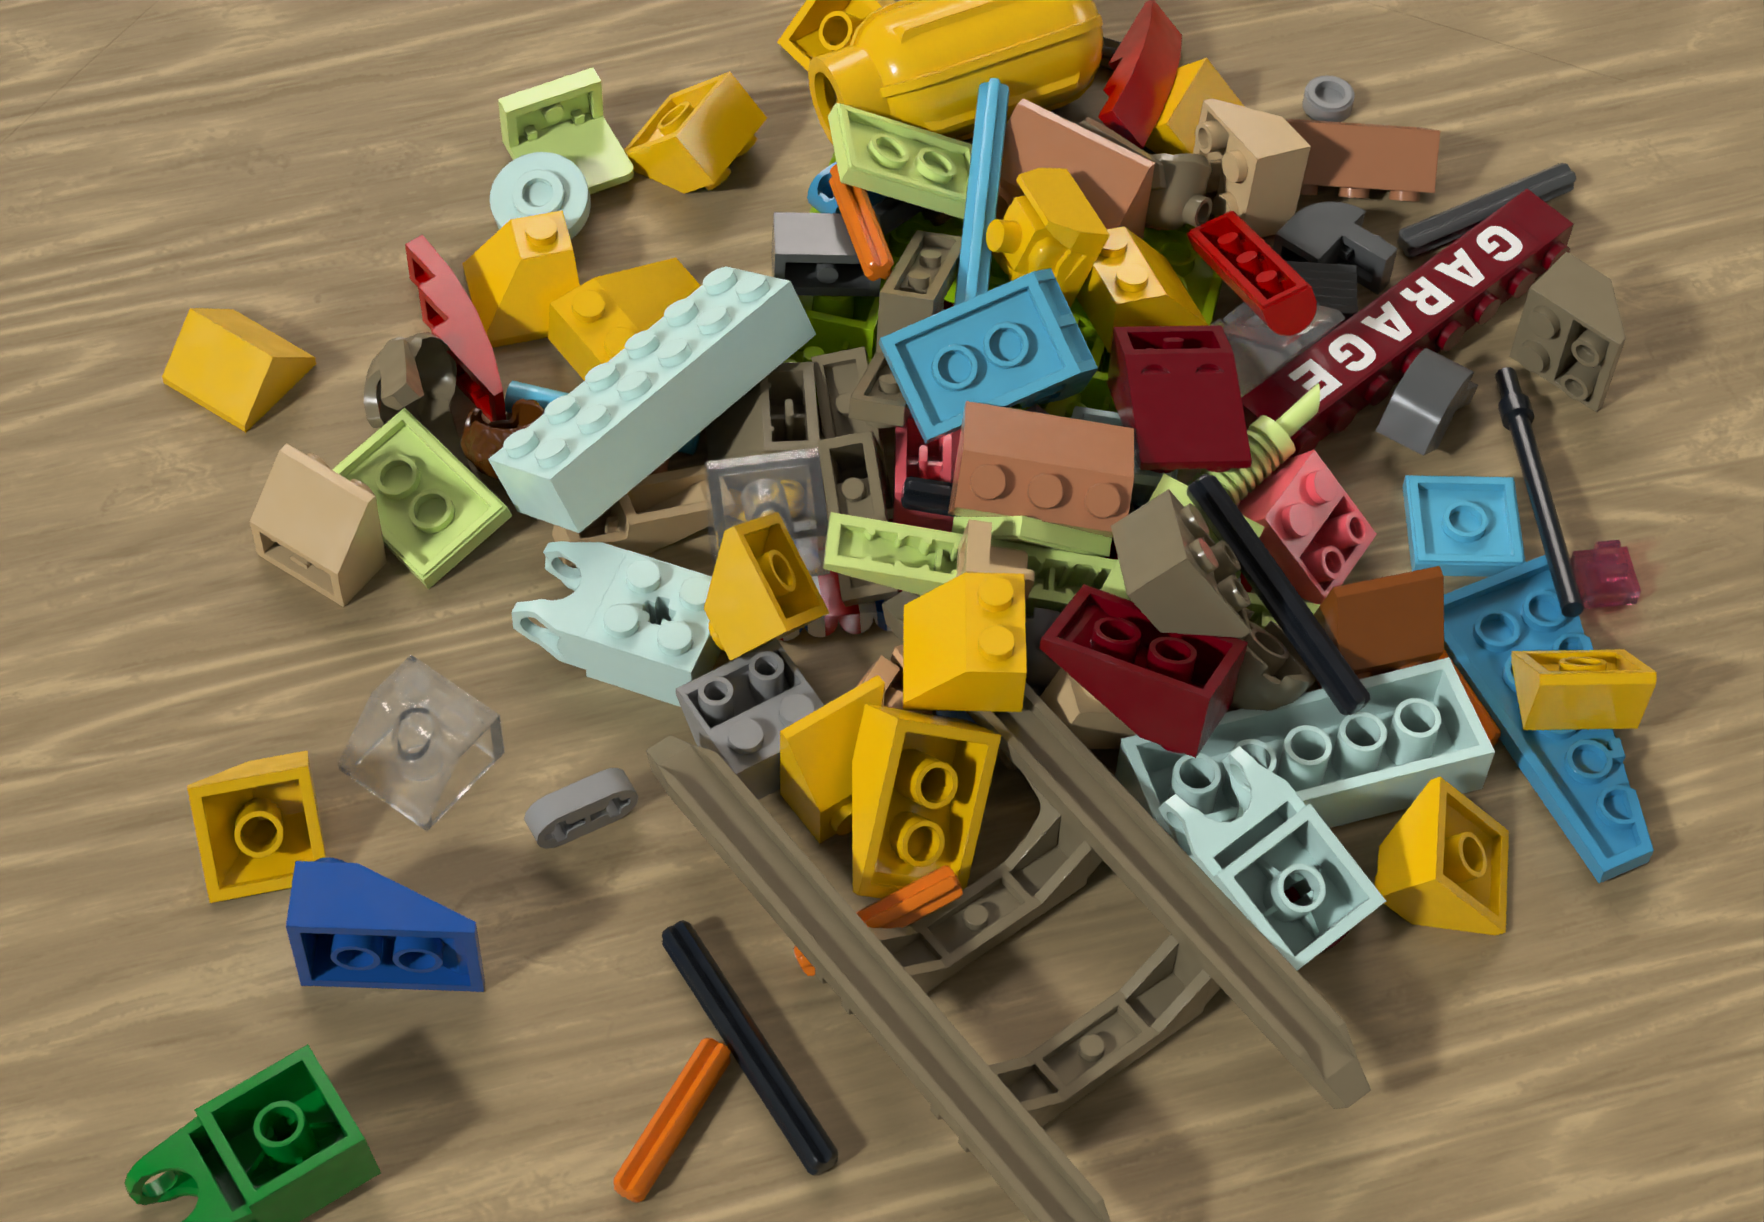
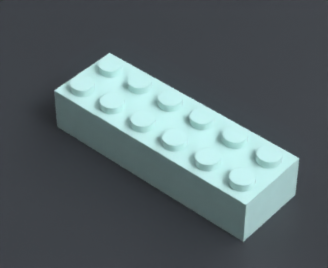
[488,266,816,533]
[1115,657,1495,840]

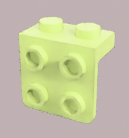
[498,67,634,194]

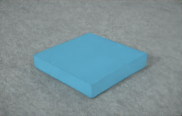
[1402,475,1526,577]

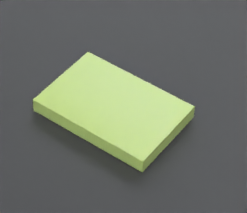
[828,103,972,219]
[332,407,512,589]

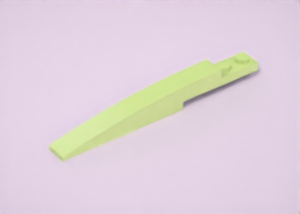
[823,512,1321,629]

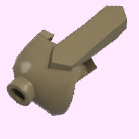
[1077,117,1212,230]
[364,332,472,472]

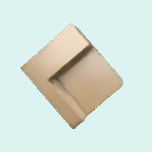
[956,519,1035,603]

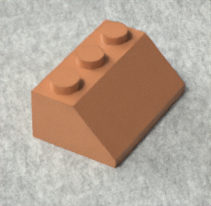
[996,98,1155,240]
[1285,119,1440,202]
[948,401,1134,541]

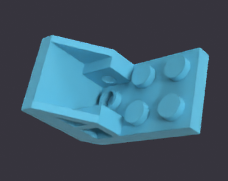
[879,268,1098,444]

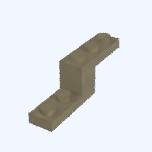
[849,230,962,428]
[811,346,900,607]

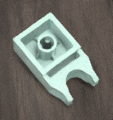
[511,541,721,707]
[1159,746,1386,970]

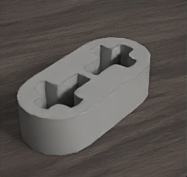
[524,768,639,849]

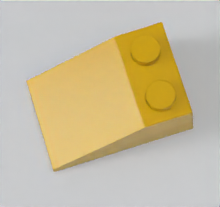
[548,257,701,381]
[852,704,1001,898]

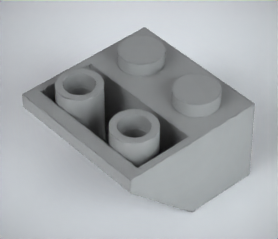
[676,639,824,800]

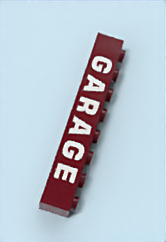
[1241,189,1574,459]

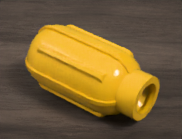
[808,0,1103,145]

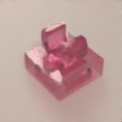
[1570,540,1641,609]

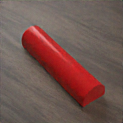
[1187,211,1317,336]

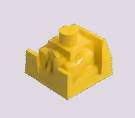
[986,168,1110,308]

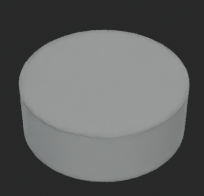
[1302,76,1355,122]

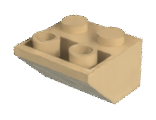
[1193,98,1311,238]
[250,443,387,607]

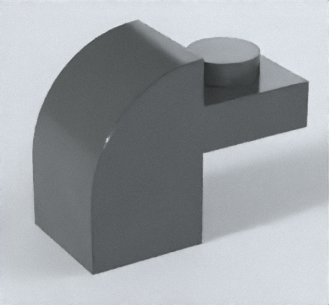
[1273,202,1398,295]
[1376,348,1478,456]

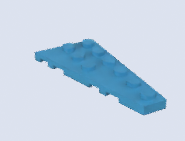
[1444,555,1654,883]

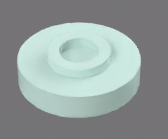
[490,152,591,239]

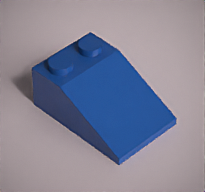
[286,857,485,992]

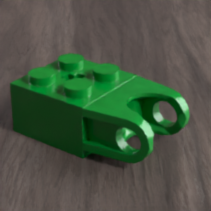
[124,1044,381,1222]

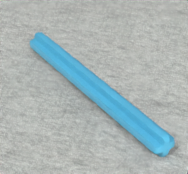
[954,78,1010,306]

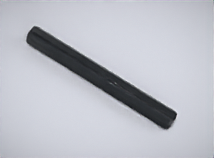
[1187,474,1370,715]
[662,920,838,1176]

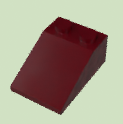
[1039,584,1248,758]

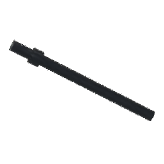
[1495,367,1584,617]

